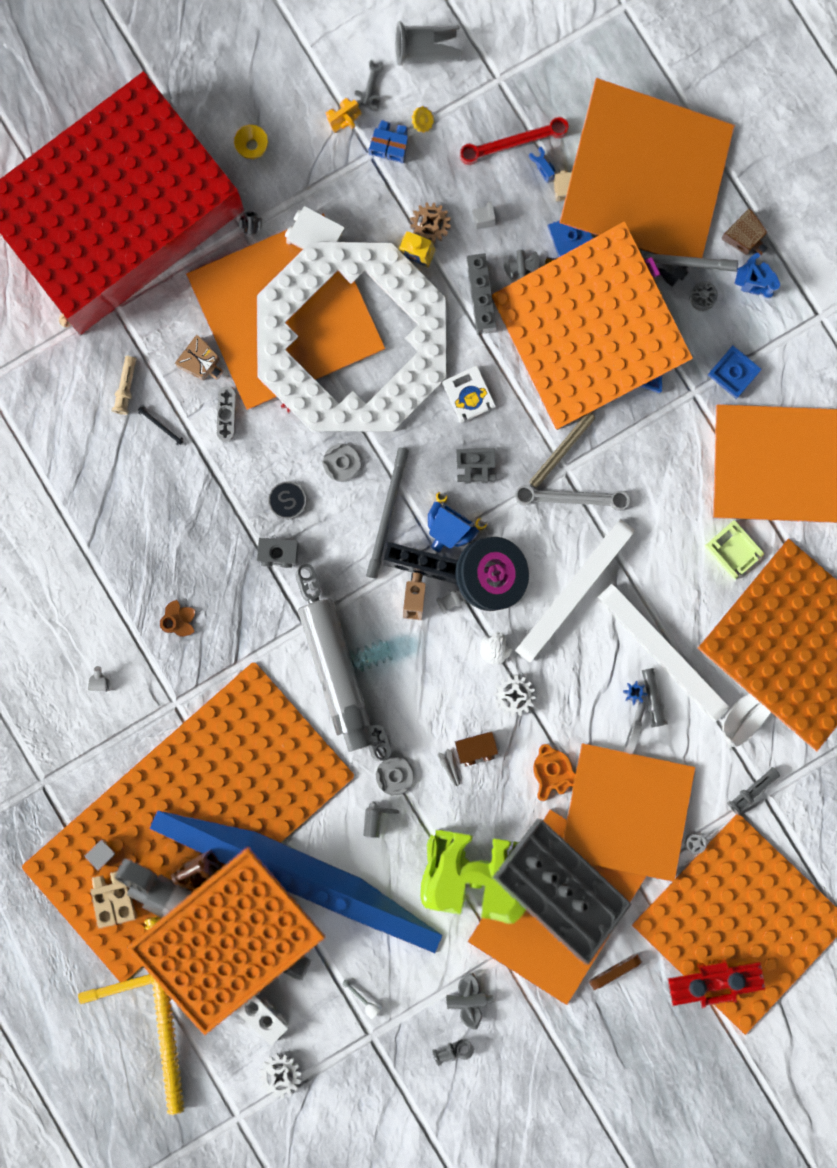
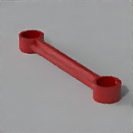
[460,117,569,165]

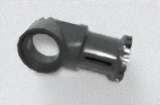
[432,1039,474,1066]

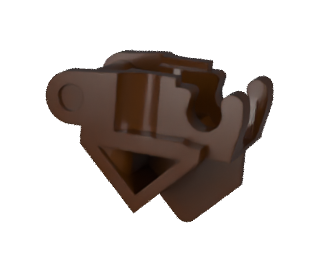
[171,849,222,890]

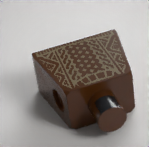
[721,208,769,256]

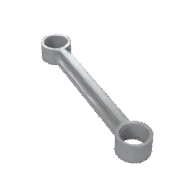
[515,485,630,511]

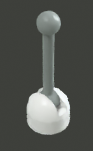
[342,980,382,1019]

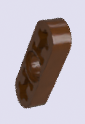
[588,953,642,990]

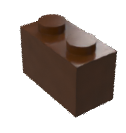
[454,731,498,767]

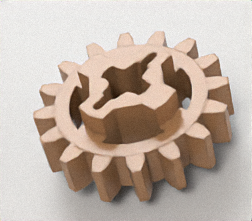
[410,202,451,244]

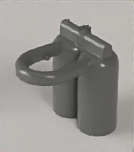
[363,801,399,838]

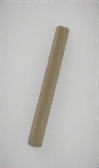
[529,412,596,488]

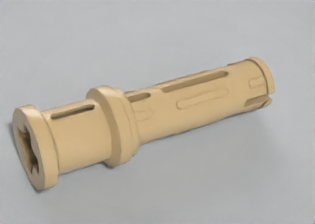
[111,356,137,415]

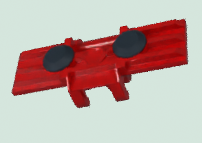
[667,959,766,1008]

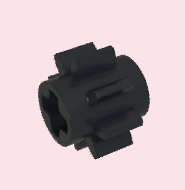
[239,211,262,235]

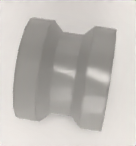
[685,834,706,854]

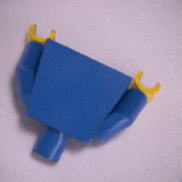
[428,492,487,552]

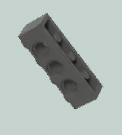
[466,253,496,335]

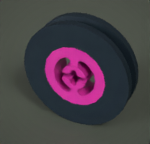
[456,537,529,611]

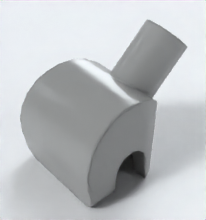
[88,666,107,692]

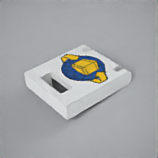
[442,366,495,423]

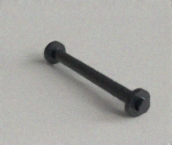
[138,406,184,446]

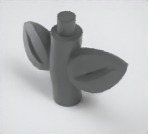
[446,973,494,1030]

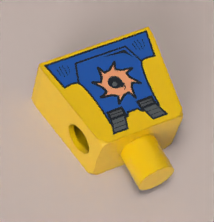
[398,231,436,268]

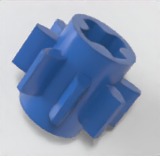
[623,681,647,706]

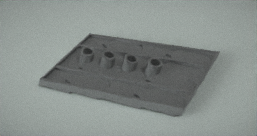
[492,818,632,964]

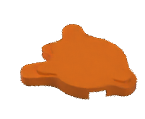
[533,744,575,801]

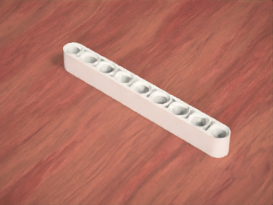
[515,518,635,662]
[597,584,730,722]

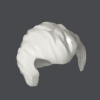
[480,632,512,665]

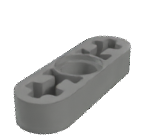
[217,386,236,442]

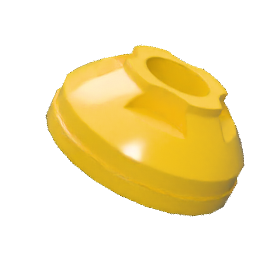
[234,124,268,159]

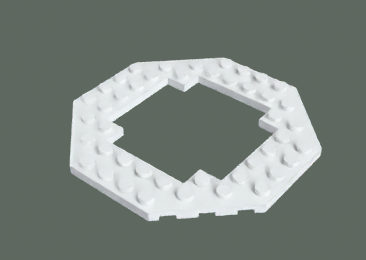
[257,242,446,432]

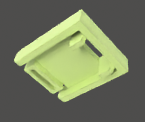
[705,520,764,580]

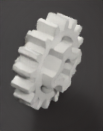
[493,675,536,717]
[259,1053,302,1098]

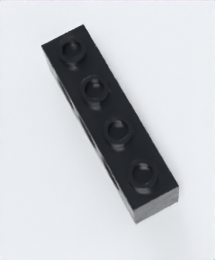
[383,542,458,584]

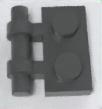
[456,448,495,484]

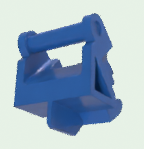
[735,253,780,299]

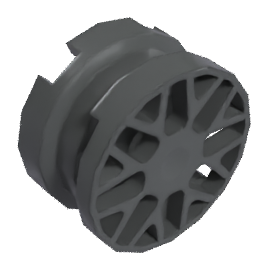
[689,282,718,311]

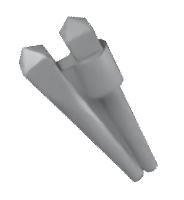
[437,749,460,787]

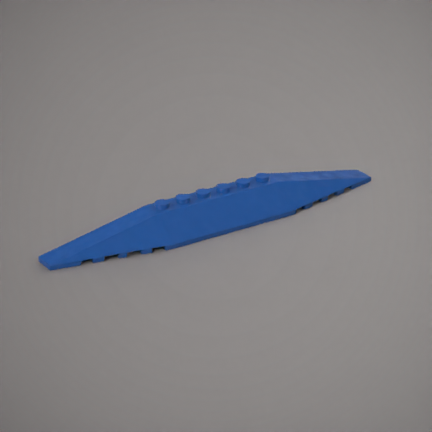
[150,811,443,953]

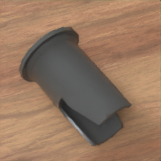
[395,21,462,66]

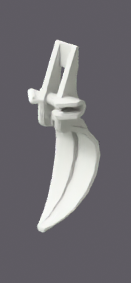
[722,694,771,747]

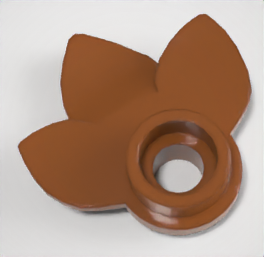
[160,600,196,637]

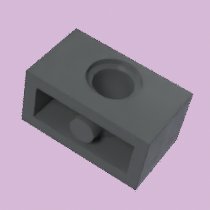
[257,538,298,568]

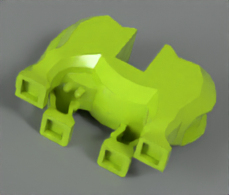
[420,830,526,923]

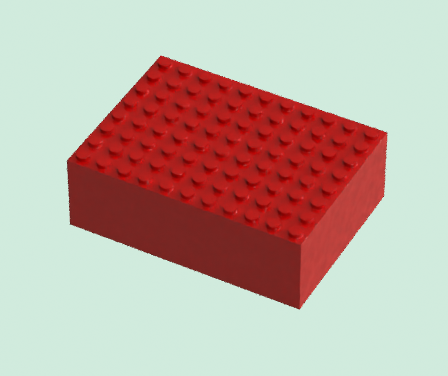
[0,71,244,335]

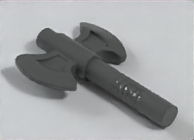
[503,250,540,279]

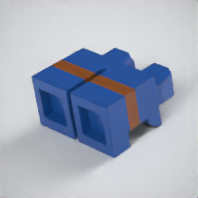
[369,120,408,163]

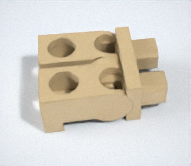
[91,872,138,929]

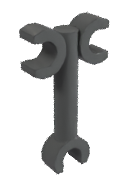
[352,59,383,111]

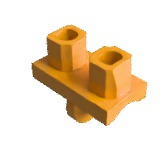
[326,98,362,133]

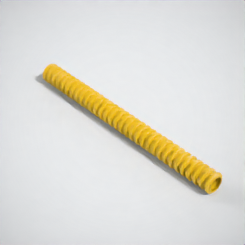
[144,917,185,1115]

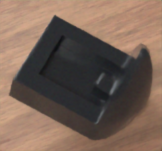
[658,266,689,287]

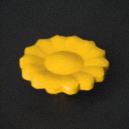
[412,106,434,133]

